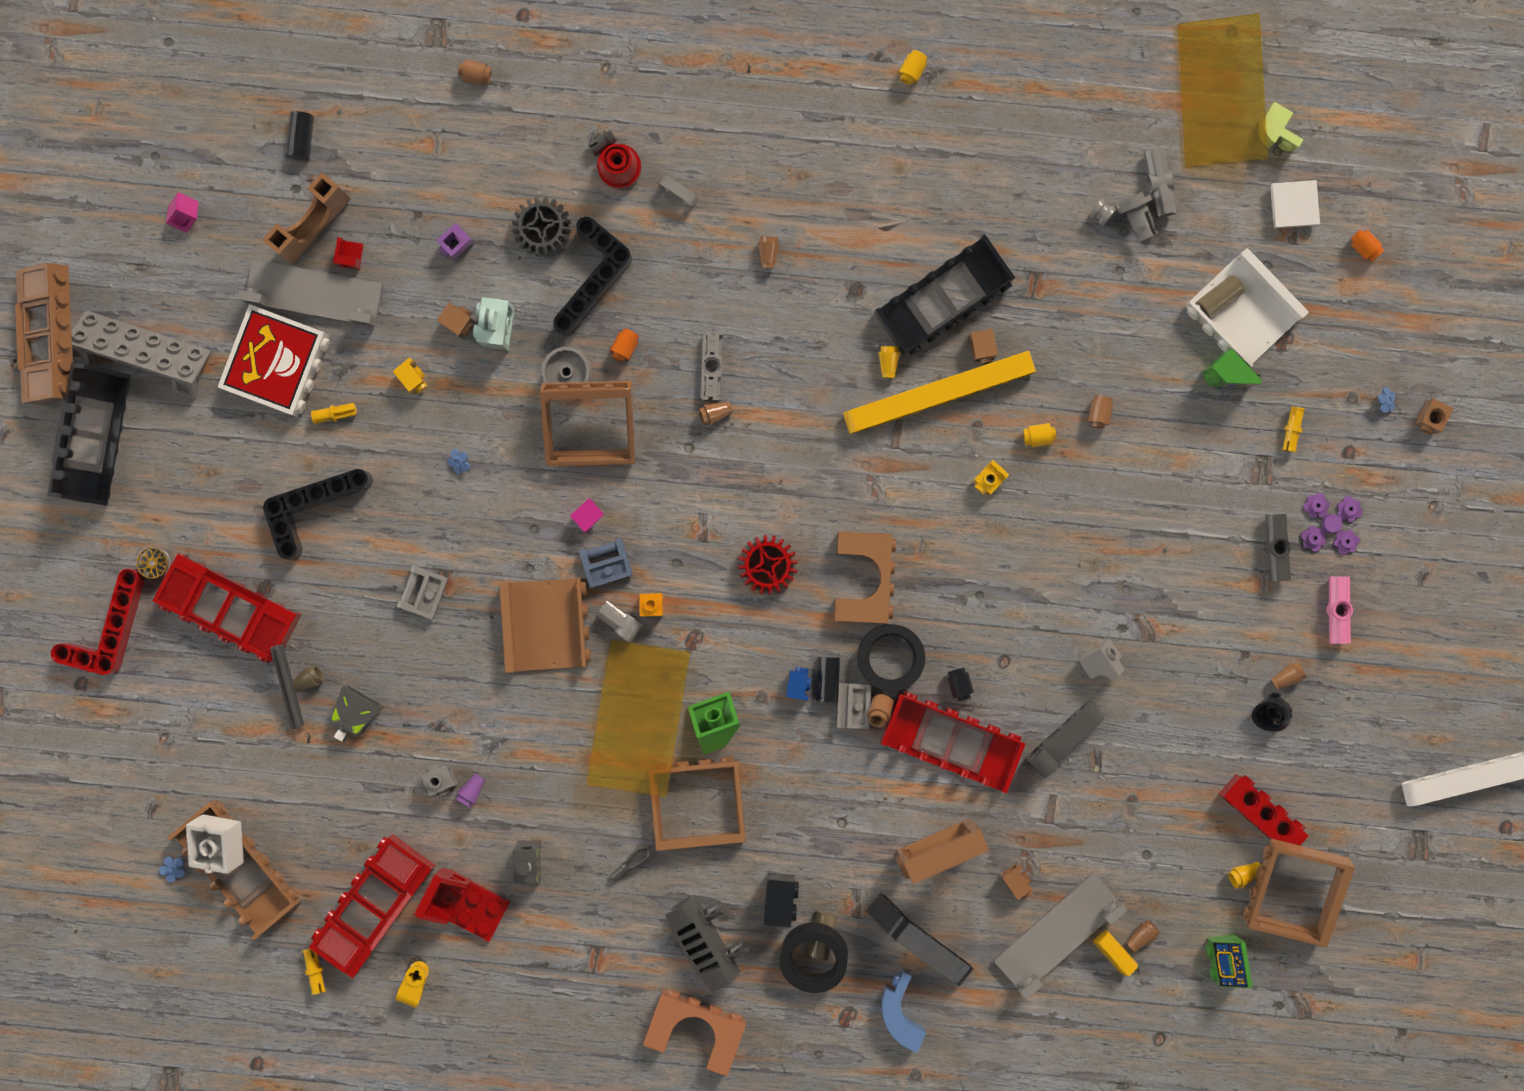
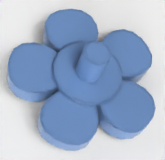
[1378,387,1395,413]
[448,449,470,474]
[159,856,185,882]

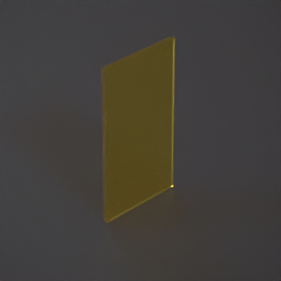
[1178,13,1268,168]
[586,639,691,798]

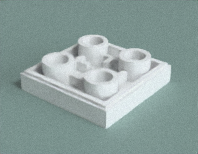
[1270,180,1320,229]

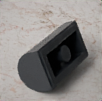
[286,111,314,160]
[816,657,840,702]

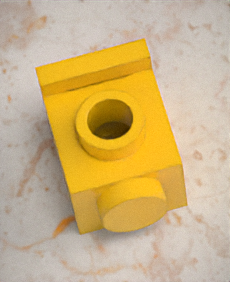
[393,357,428,394]
[973,460,1009,496]

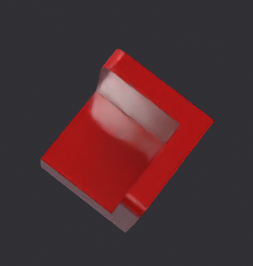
[333,237,364,270]

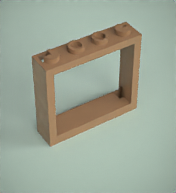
[540,381,636,468]
[649,756,746,851]
[895,818,990,884]
[1243,839,1355,948]

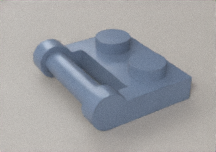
[579,537,633,588]

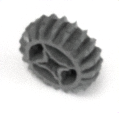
[512,197,572,257]

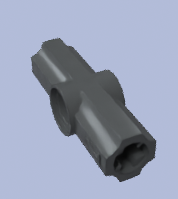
[1265,514,1291,582]

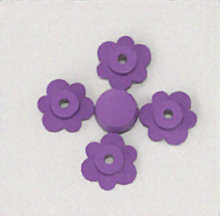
[1301,493,1363,554]

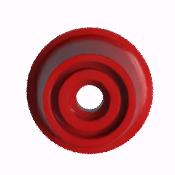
[597,144,641,189]

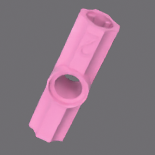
[1326,576,1353,644]

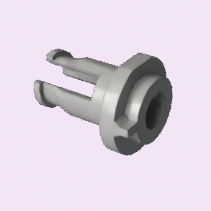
[1115,191,1158,242]

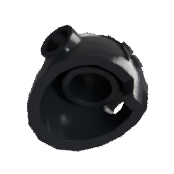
[1251,693,1292,732]

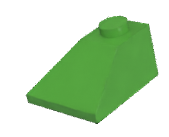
[688,692,741,755]

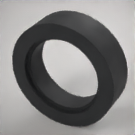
[857,624,925,691]
[779,923,848,993]

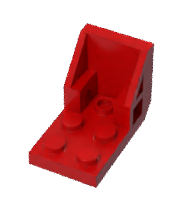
[414,867,511,942]

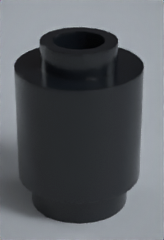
[947,667,974,702]

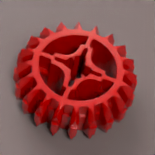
[738,535,798,595]

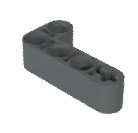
[1026,701,1105,778]

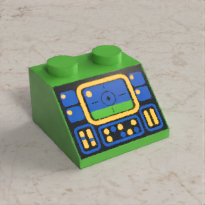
[1201,348,1262,389]
[1205,934,1253,988]

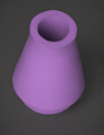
[455,773,485,808]

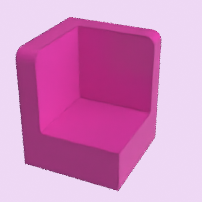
[166,192,199,233]
[570,498,604,533]

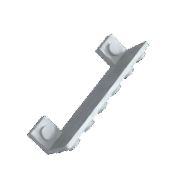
[238,259,383,327]
[71,311,211,399]
[994,873,1128,1000]

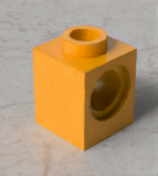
[639,593,664,616]

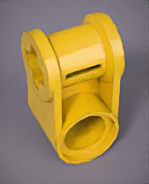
[395,961,429,1008]

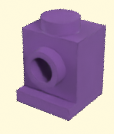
[436,223,474,260]

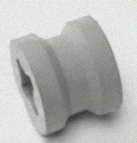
[1089,198,1116,226]

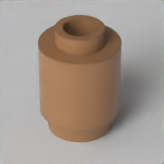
[458,59,492,86]
[1088,395,1113,429]
[868,694,894,727]

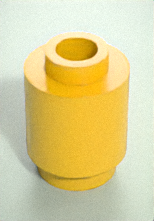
[898,50,928,85]
[1023,423,1057,448]

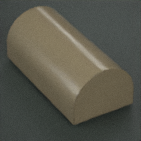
[1195,275,1245,319]
[807,910,838,960]

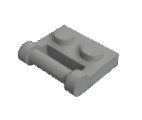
[396,565,449,620]

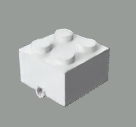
[186,814,244,874]

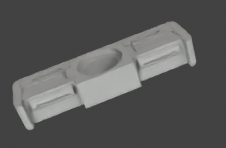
[701,331,723,401]

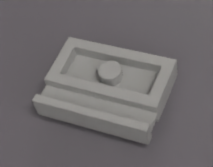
[837,683,871,729]

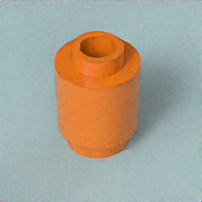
[1350,229,1384,262]
[609,328,639,363]

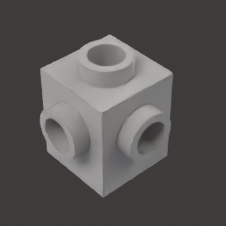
[420,763,458,797]

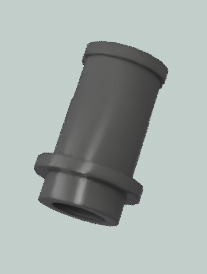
[588,130,617,156]

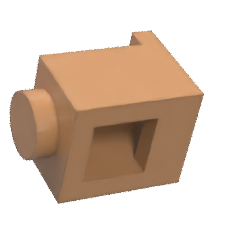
[1000,862,1033,900]

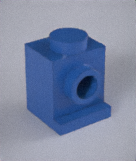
[786,666,812,701]

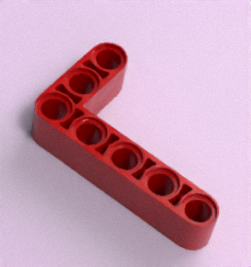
[50,569,145,675]

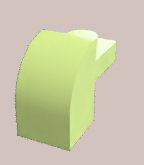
[1259,101,1304,152]

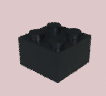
[764,873,799,928]

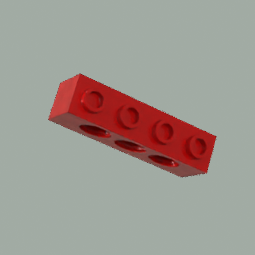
[1218,774,1309,846]

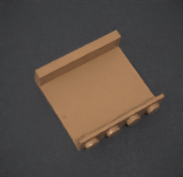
[499,578,591,673]

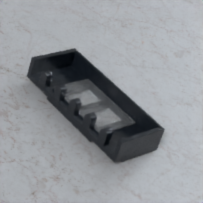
[874,234,1015,356]
[47,363,131,506]

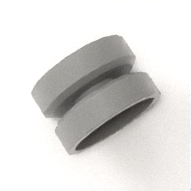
[541,347,594,383]

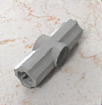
[1144,147,1177,218]

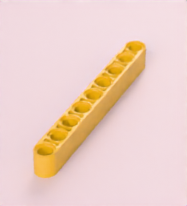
[843,351,1036,434]

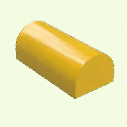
[1093,930,1138,977]

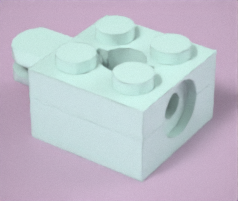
[473,297,515,351]

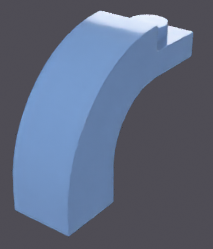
[881,968,926,1053]

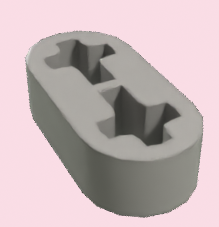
[658,175,699,208]

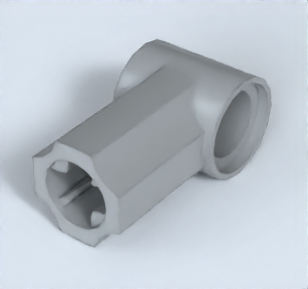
[596,601,643,642]

